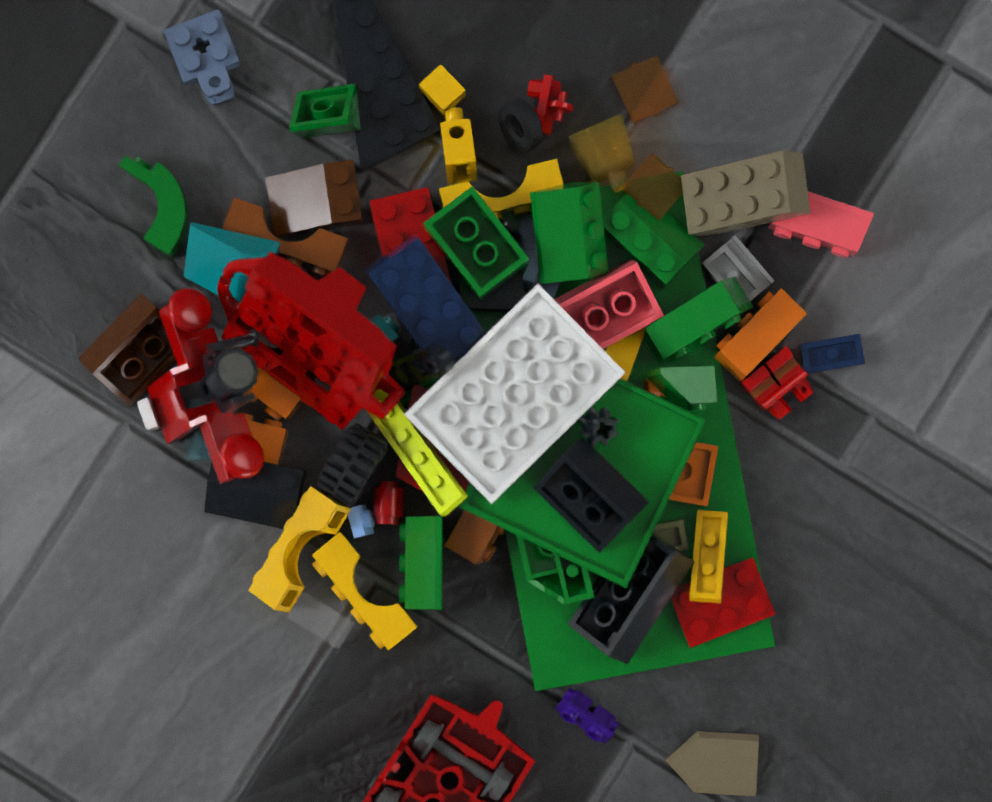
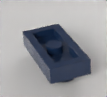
[799,334,865,374]

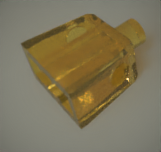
[569,114,634,192]

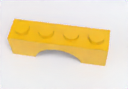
[439,159,563,220]
[248,486,351,613]
[312,532,418,651]

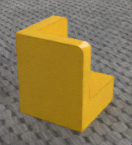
[419,65,466,116]

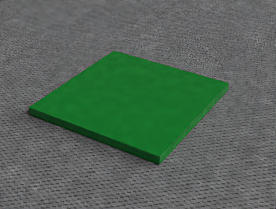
[458,378,707,588]

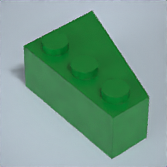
[645,276,753,360]

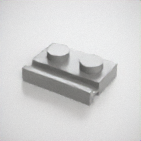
[701,235,774,301]

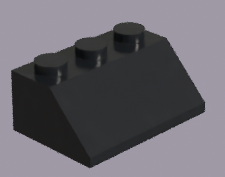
[533,437,649,553]
[204,462,307,529]

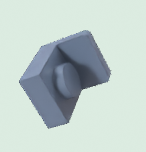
[522,252,561,298]

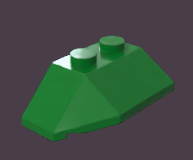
[516,535,594,605]

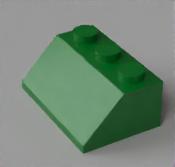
[530,182,609,284]
[603,183,705,289]
[399,516,443,610]

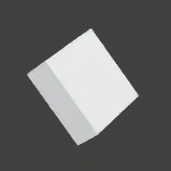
[137,398,161,432]

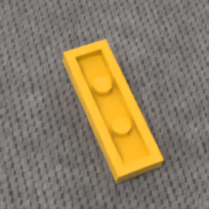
[690,510,728,603]

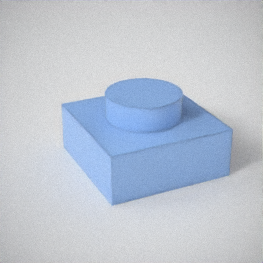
[348,504,375,538]

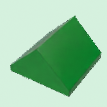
[289,84,361,138]

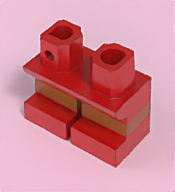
[739,346,814,421]

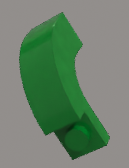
[119,156,189,259]

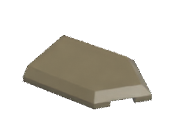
[665,731,759,796]

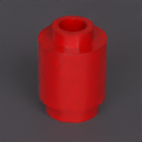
[373,481,404,525]

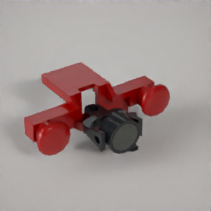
[147,288,264,484]

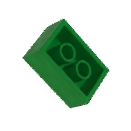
[423,186,529,301]

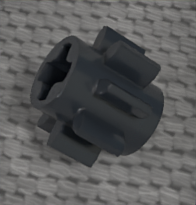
[578,407,619,446]

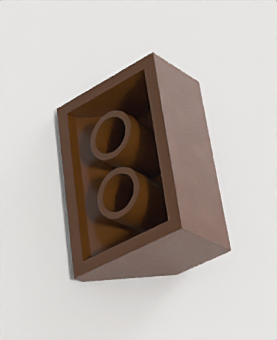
[78,293,176,407]

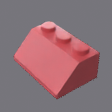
[768,192,874,258]
[554,259,664,349]

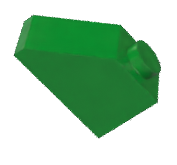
[646,366,717,411]

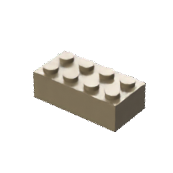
[681,150,811,236]

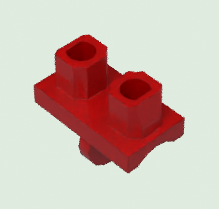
[527,74,574,136]

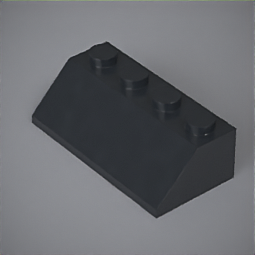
[568,533,695,664]

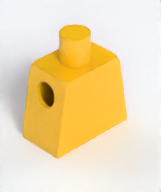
[440,107,477,184]

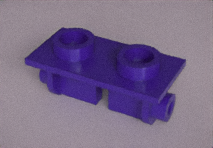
[555,688,619,744]

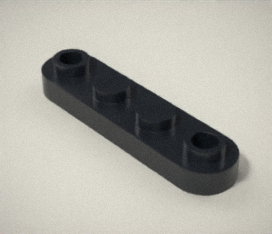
[389,343,454,388]

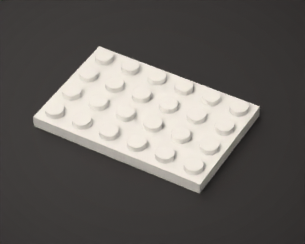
[404,284,625,504]

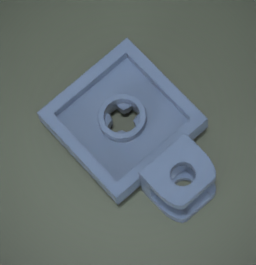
[163,9,241,106]

